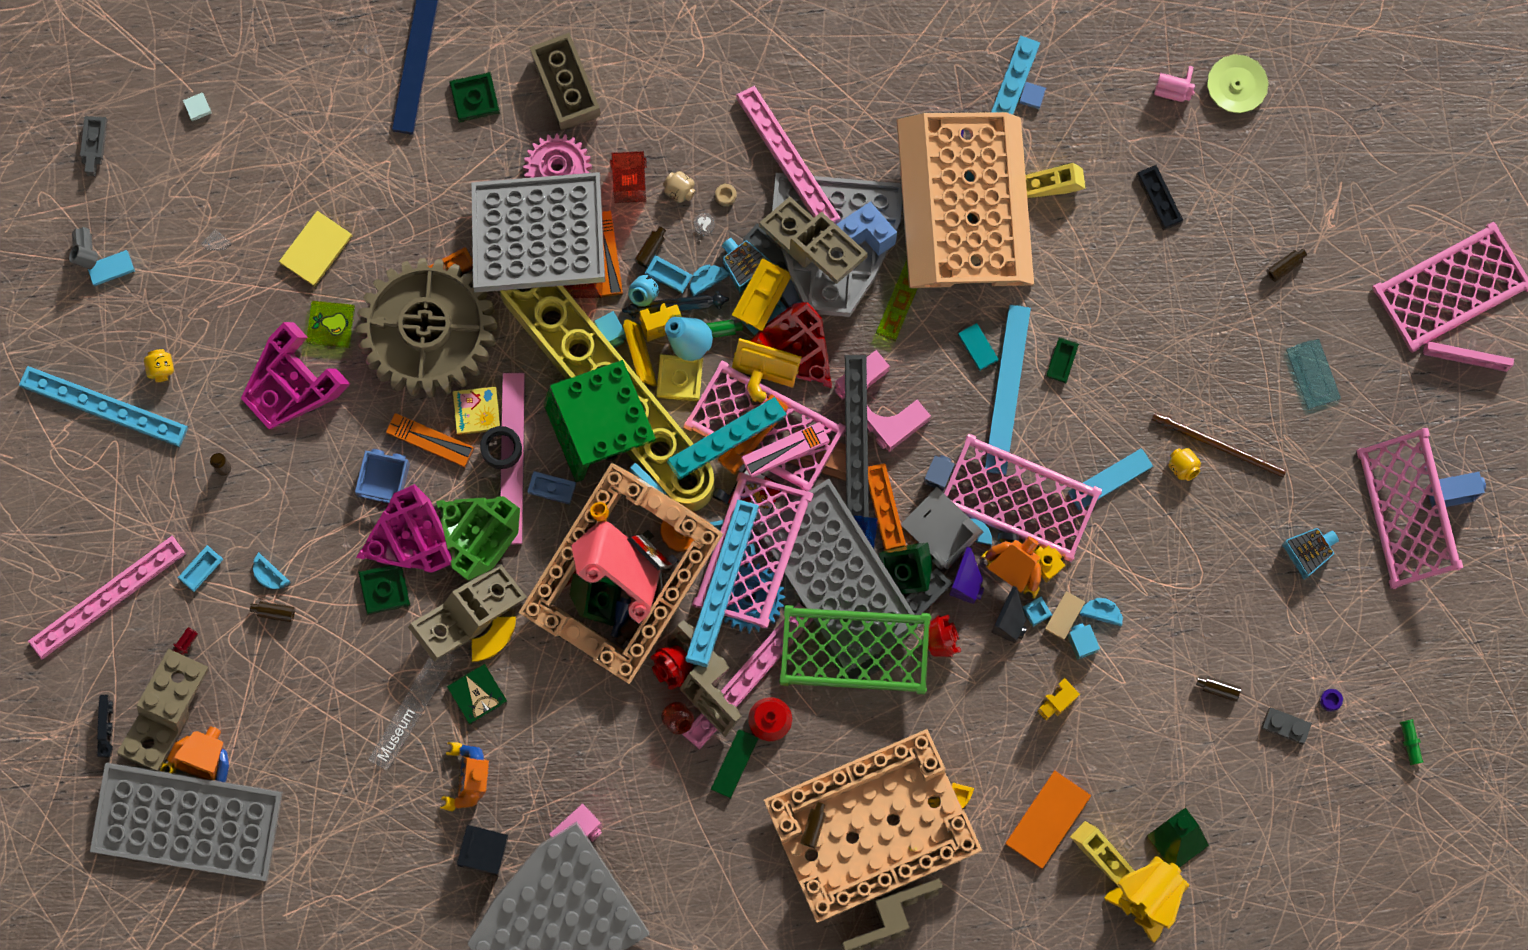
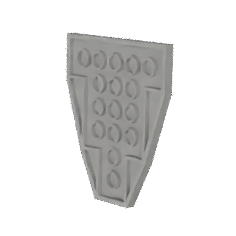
[772,173,902,317]
[468,822,650,950]

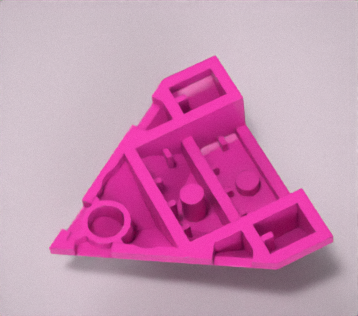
[356,484,452,573]

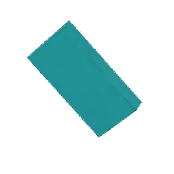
[958,323,999,371]

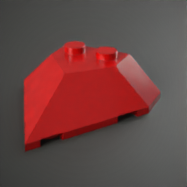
[750,302,832,388]

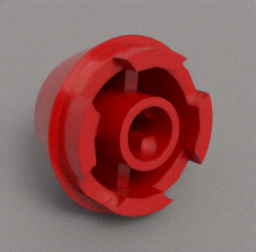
[923,615,961,657]
[650,645,693,690]
[748,697,792,741]

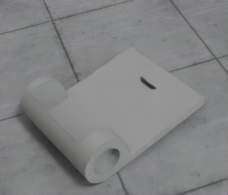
[901,487,984,570]

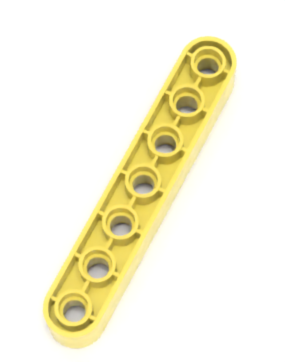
[500,286,714,511]

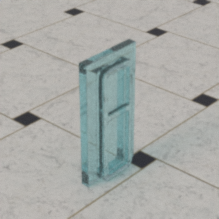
[1286,339,1341,409]

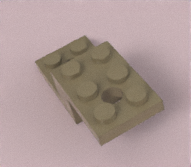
[759,197,868,284]
[408,563,527,662]
[668,620,742,737]
[117,649,209,771]
[841,879,943,950]

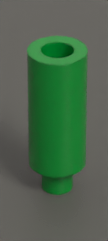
[706,319,743,338]

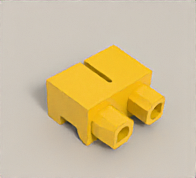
[640,303,681,342]
[1037,678,1080,721]

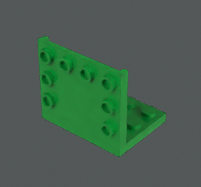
[543,360,656,482]

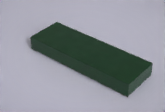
[711,729,759,799]

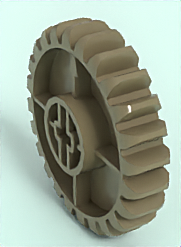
[356,258,497,397]

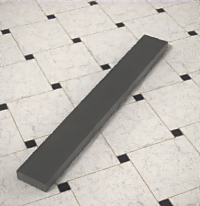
[845,355,869,529]

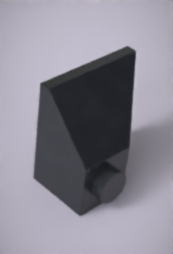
[991,586,1027,643]

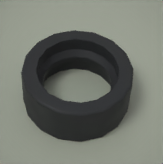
[480,426,522,469]

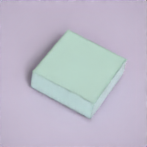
[183,92,212,121]

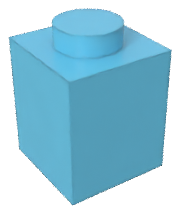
[594,311,626,348]
[1067,623,1100,660]

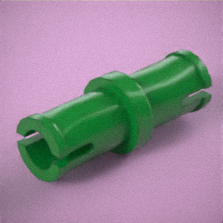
[1400,719,1424,765]

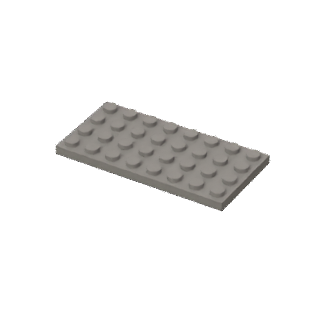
[756,479,922,673]
[90,763,283,881]

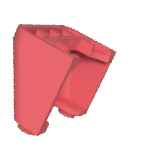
[571,521,661,623]

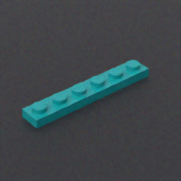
[667,397,787,480]

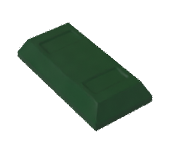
[1046,337,1079,384]

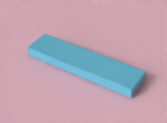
[1068,448,1153,511]

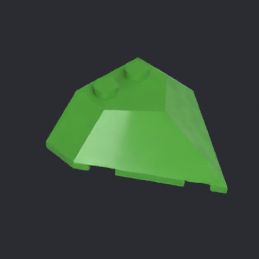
[436,496,520,580]

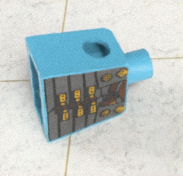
[722,238,772,293]
[1282,528,1339,580]

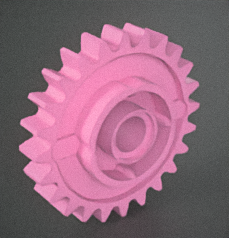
[523,133,592,178]

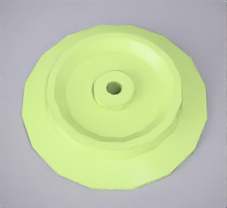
[1207,54,1268,113]

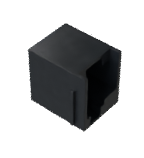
[457,824,509,877]

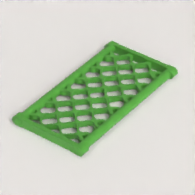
[779,605,931,694]

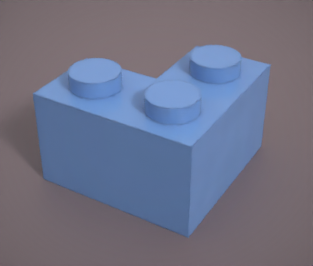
[836,201,897,256]

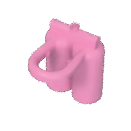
[1154,66,1195,102]

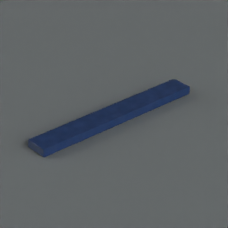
[392,0,439,135]

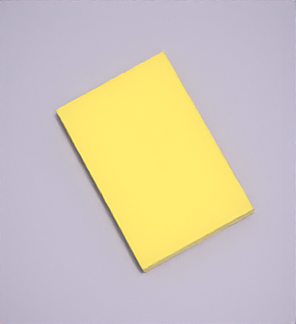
[279,211,353,287]

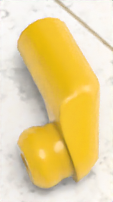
[747,370,767,403]

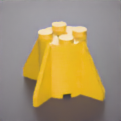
[1104,856,1189,943]

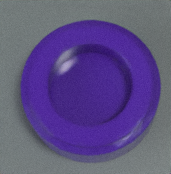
[1320,689,1343,712]

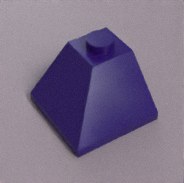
[949,547,985,604]

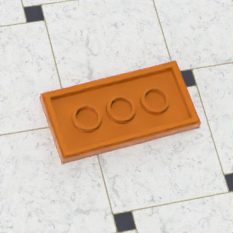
[1005,770,1092,869]

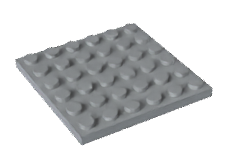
[471,172,605,293]

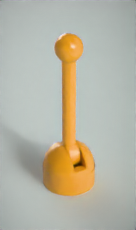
[590,502,609,522]

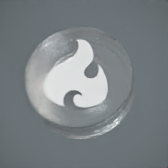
[694,213,715,236]

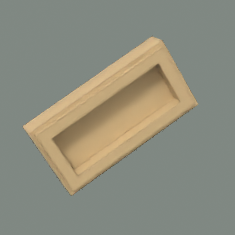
[1045,591,1085,641]

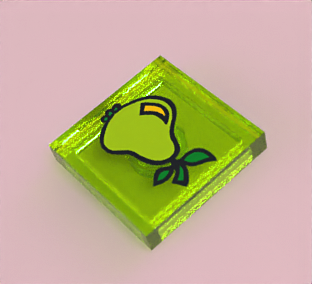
[306,301,355,348]

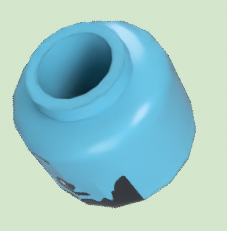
[628,275,659,307]

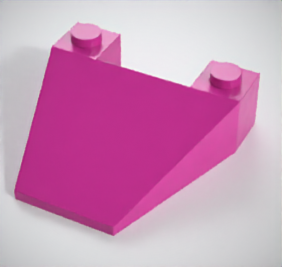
[241,322,350,429]

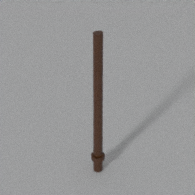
[1152,412,1287,478]

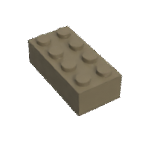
[530,33,601,131]

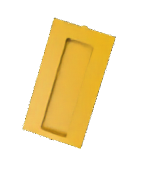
[732,258,791,331]
[623,319,657,387]
[732,338,801,388]

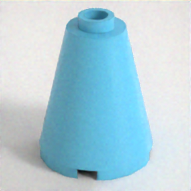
[665,317,713,361]

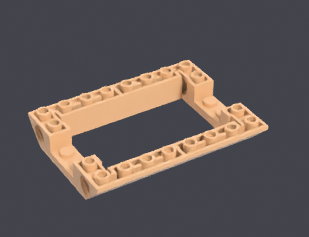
[519,463,723,684]

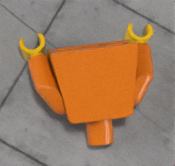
[979,536,1041,599]

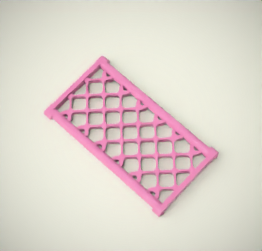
[1372,222,1528,353]
[684,361,846,491]
[1356,428,1463,589]
[944,434,1102,562]
[692,472,814,628]

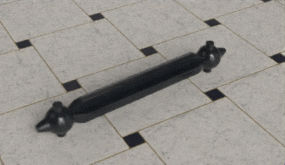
[622,291,729,318]

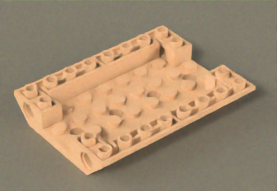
[897,112,1034,288]
[764,729,982,923]

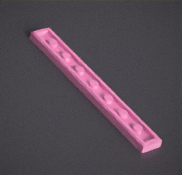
[736,86,841,224]
[501,373,525,545]
[28,536,186,659]
[683,603,814,750]

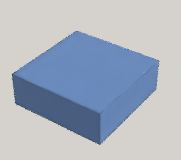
[1019,82,1046,109]

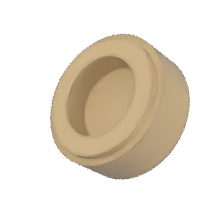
[715,184,736,206]

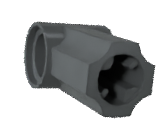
[69,227,98,270]

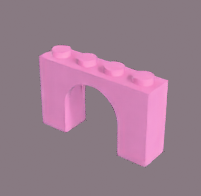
[835,350,931,452]

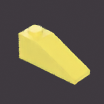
[1025,163,1086,198]
[1070,821,1134,887]

